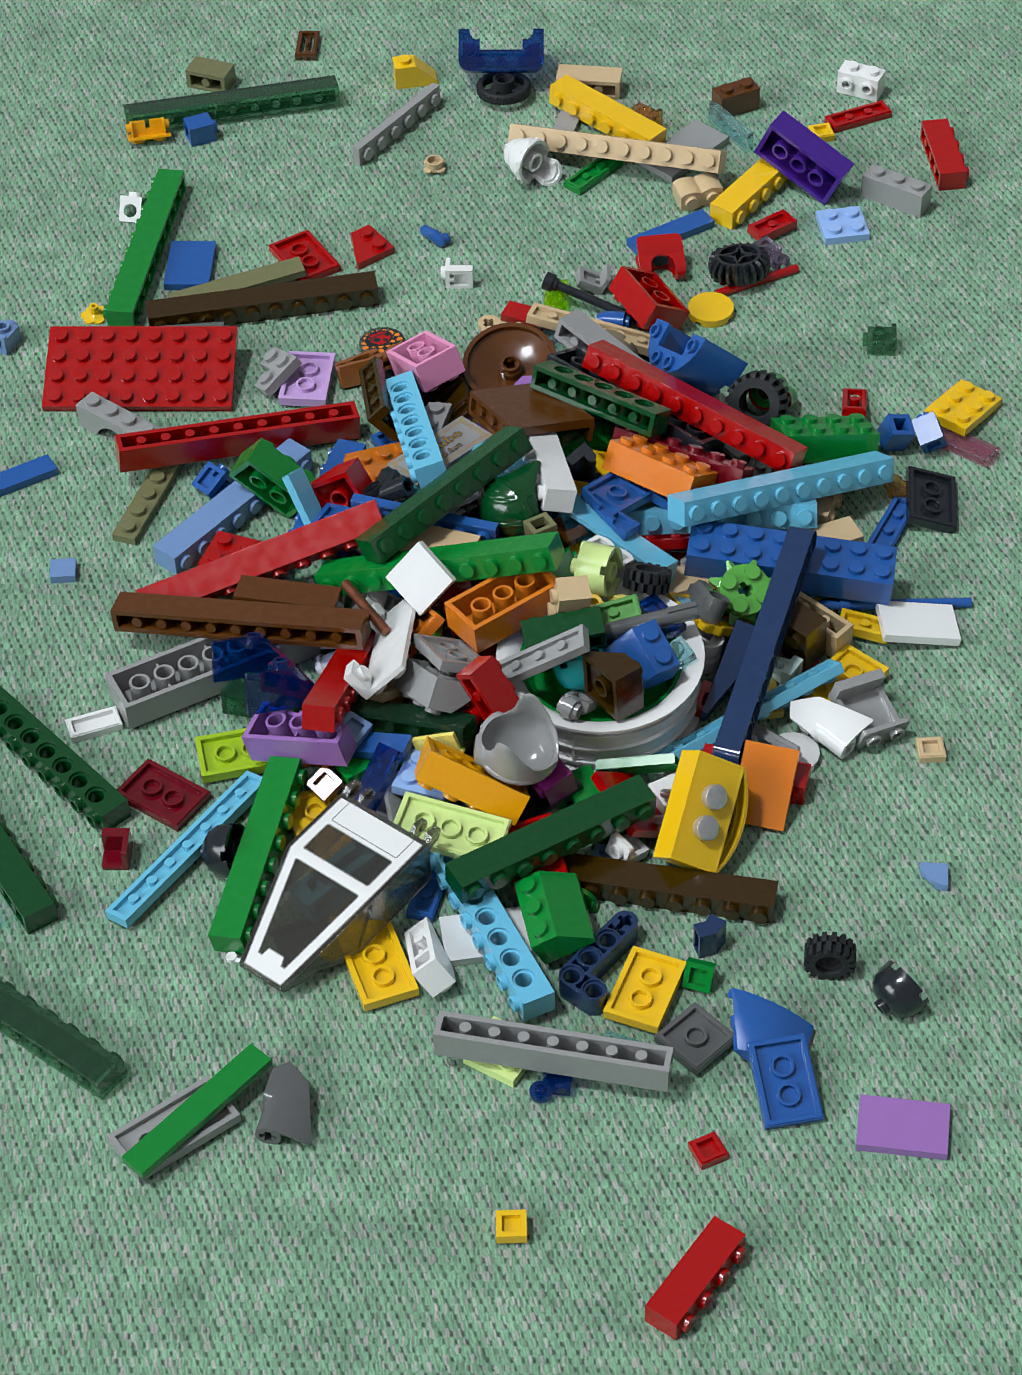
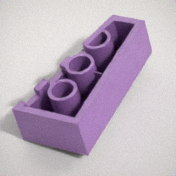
[241,700,357,766]

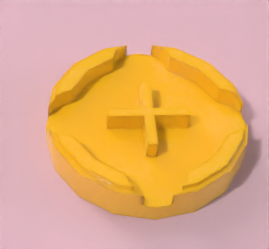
[688,292,734,328]

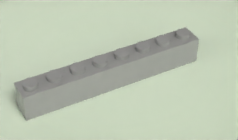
[433,1010,674,1092]

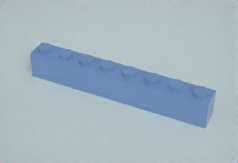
[153,438,313,575]

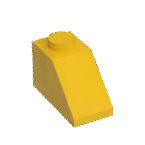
[392,54,438,90]

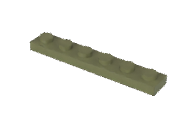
[112,464,184,546]

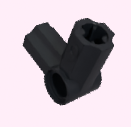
[362,466,415,502]

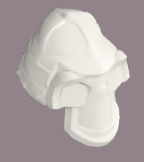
[504,137,562,186]

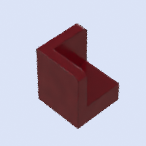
[101,828,133,870]

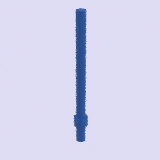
[818,597,972,613]

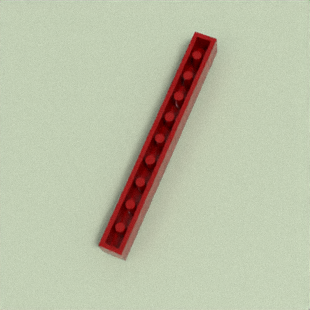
[582,339,808,471]
[115,401,360,473]
[135,499,383,599]

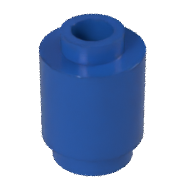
[596,311,631,328]

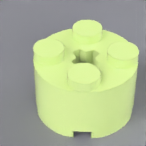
[570,541,623,598]

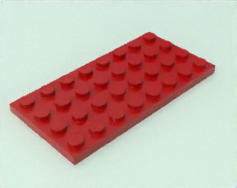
[42,326,238,411]

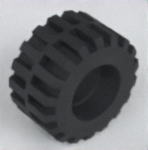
[725,370,791,427]

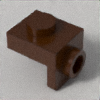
[542,517,587,548]

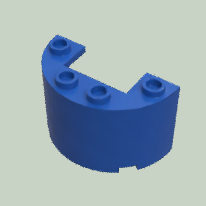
[648,318,748,396]

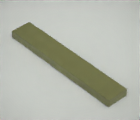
[168,256,306,298]

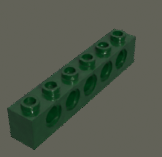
[530,360,672,438]

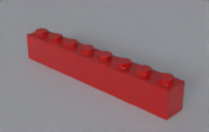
[302,630,376,733]

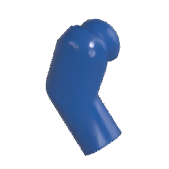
[420,225,451,247]

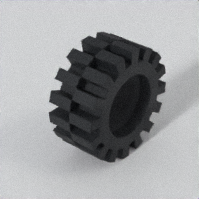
[622,562,672,596]
[804,932,857,981]

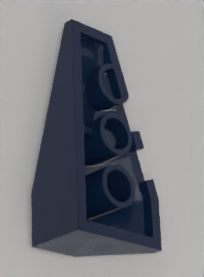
[700,620,755,722]

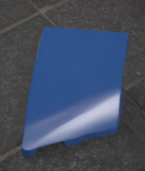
[728,988,814,1063]

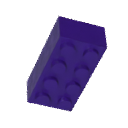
[754,110,854,205]

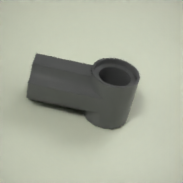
[687,580,730,625]

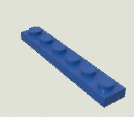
[351,493,500,541]

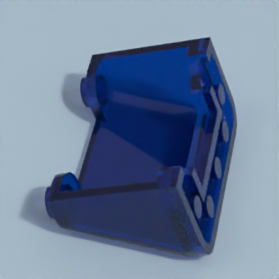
[458,29,545,73]

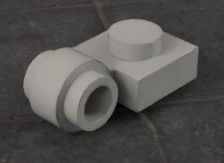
[556,690,598,720]

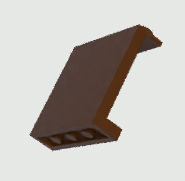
[468,383,595,441]

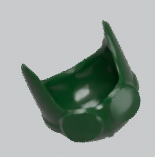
[478,460,542,538]

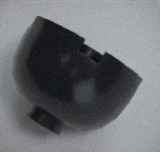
[200,823,245,878]
[872,960,930,1018]

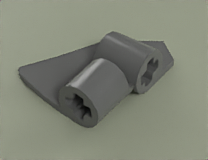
[255,1061,312,1146]

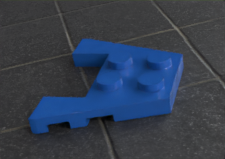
[580,472,668,540]

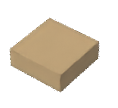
[915,736,947,764]

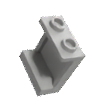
[828,668,910,749]

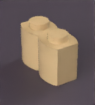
[672,172,723,211]

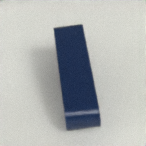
[559,911,638,1016]

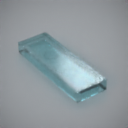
[708,102,754,153]

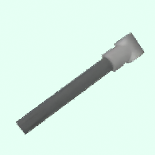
[603,600,700,641]

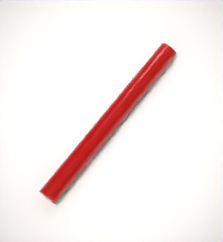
[714,264,799,296]

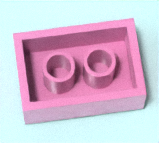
[386,330,466,392]

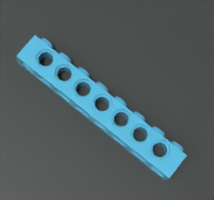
[386,370,446,489]
[425,851,555,1022]

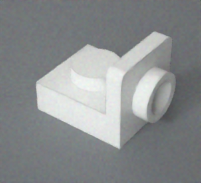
[441,258,473,288]

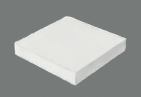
[386,541,457,616]

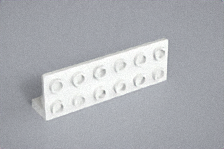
[343,597,416,700]

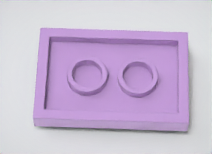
[278,351,336,407]

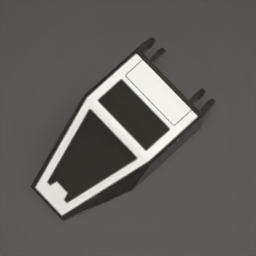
[239,779,441,993]

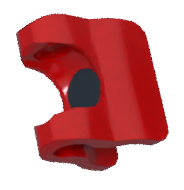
[635,233,686,280]

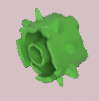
[708,560,771,626]

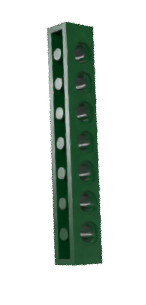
[0,686,131,831]

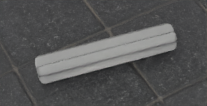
[751,723,802,758]

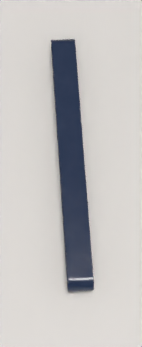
[712,526,817,766]

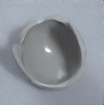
[474,693,559,785]

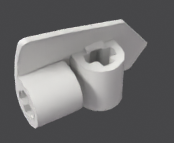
[790,697,874,759]

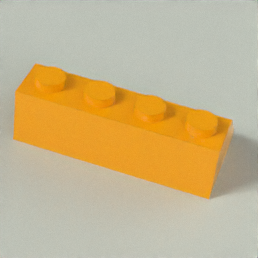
[414,736,530,826]

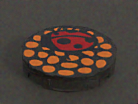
[359,327,405,353]

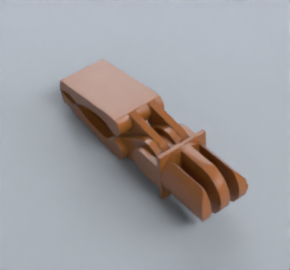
[335,340,403,389]

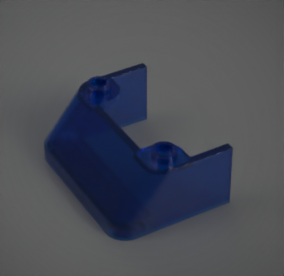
[211,632,315,716]

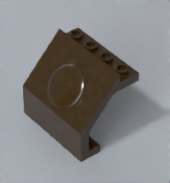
[359,356,474,442]

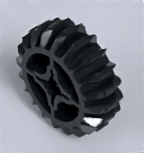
[708,242,770,288]

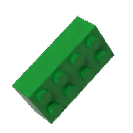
[770,413,880,464]

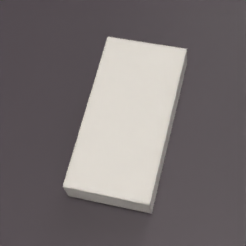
[65,706,123,744]

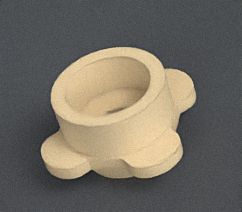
[424,155,445,174]

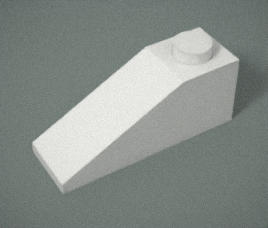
[404,917,456,997]

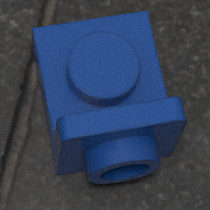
[191,461,234,499]

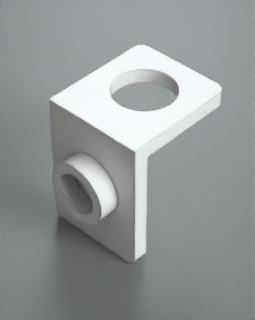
[119,192,146,223]

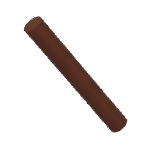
[341,579,391,635]

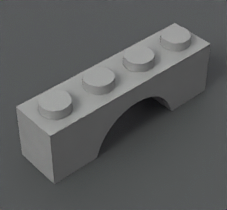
[76,392,160,435]

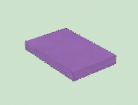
[856,1094,950,1160]

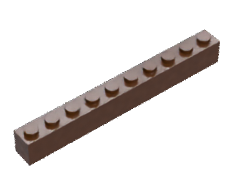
[110,591,371,650]

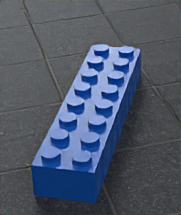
[684,521,897,606]

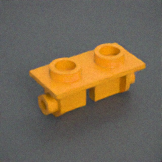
[125,117,171,144]

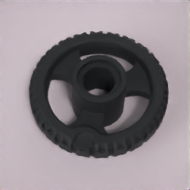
[476,70,531,105]

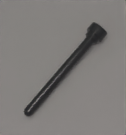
[541,272,637,324]

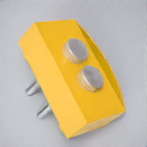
[653,750,748,873]

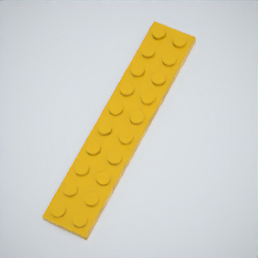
[291,789,419,1012]

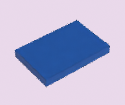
[163,241,217,290]
[746,1033,824,1130]

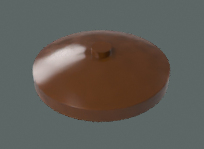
[463,322,556,391]

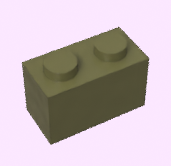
[185,56,236,95]

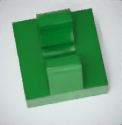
[682,957,717,994]

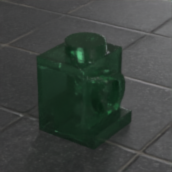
[862,323,897,356]

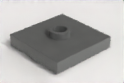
[654,1002,734,1076]

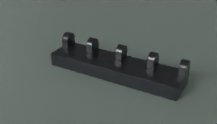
[566,442,597,482]

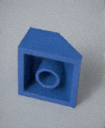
[603,619,680,690]

